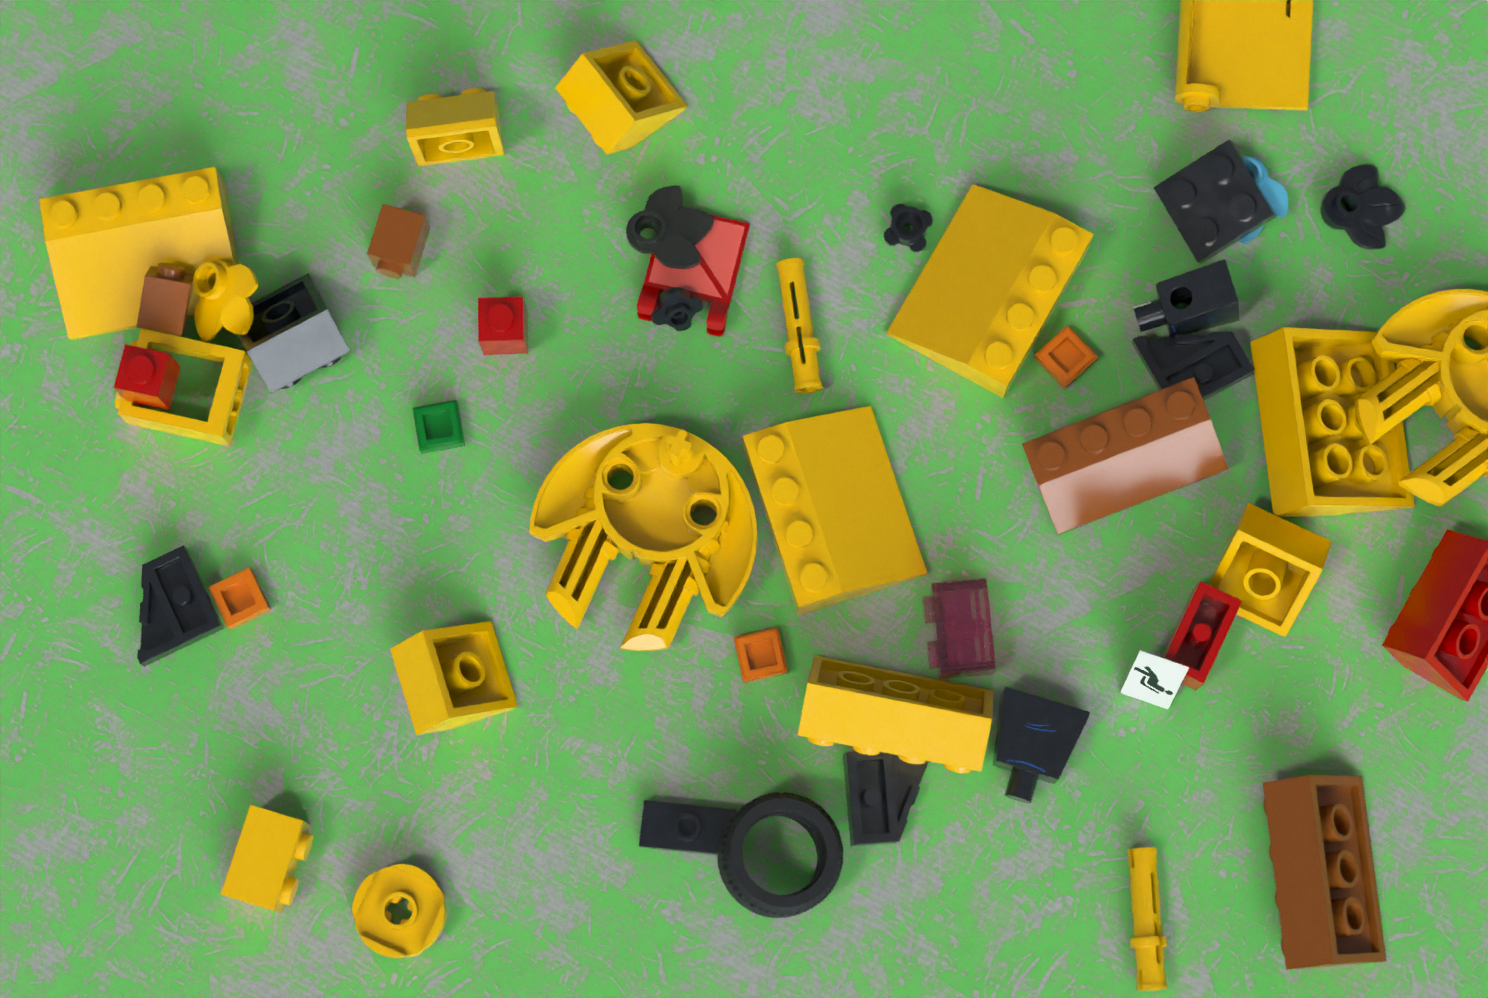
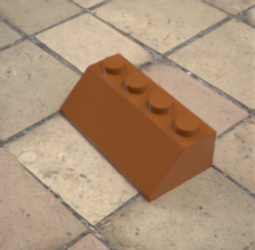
[1022,377,1228,535]
[1263,775,1387,970]

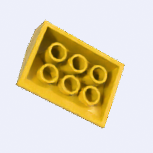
[39,167,238,340]
[886,184,1094,398]
[1250,327,1415,517]
[742,406,928,616]

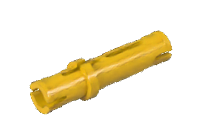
[776,258,823,394]
[1127,847,1168,991]

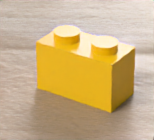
[220,805,313,913]

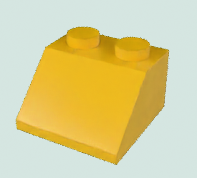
[555,40,688,155]
[406,88,505,167]
[1208,503,1332,637]
[390,621,518,735]

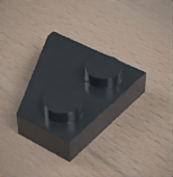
[1132,332,1255,401]
[137,545,224,667]
[843,751,930,846]

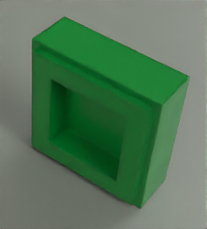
[413,400,465,454]

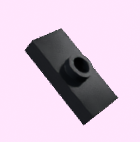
[639,800,736,855]

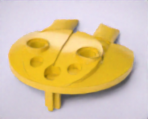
[1355,289,1488,507]
[529,423,757,651]

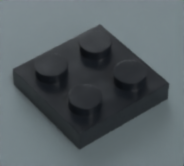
[1153,139,1277,264]

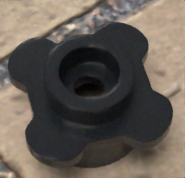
[884,204,933,252]
[651,287,703,331]

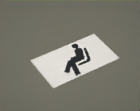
[1120,650,1189,709]

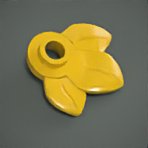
[193,260,258,343]

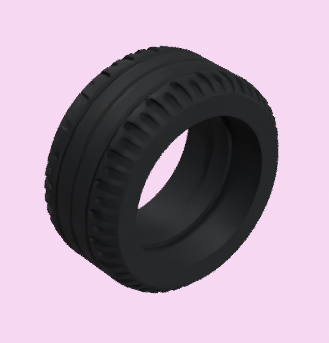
[717,792,843,918]

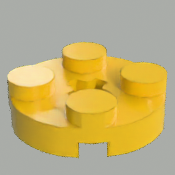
[352,864,447,959]

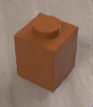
[367,204,430,279]
[136,263,194,336]

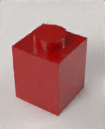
[478,296,528,355]
[113,344,180,410]

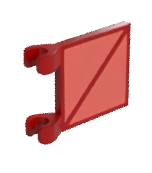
[637,214,750,337]

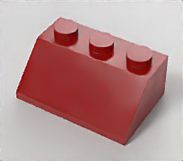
[1382,529,1488,702]

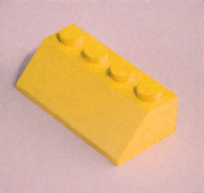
[798,655,993,773]

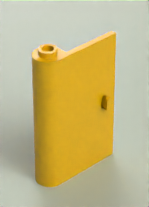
[1175,0,1313,112]

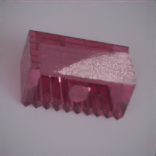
[922,579,996,680]

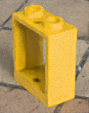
[115,328,253,446]

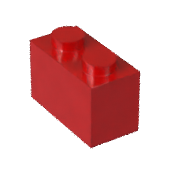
[1161,581,1242,691]

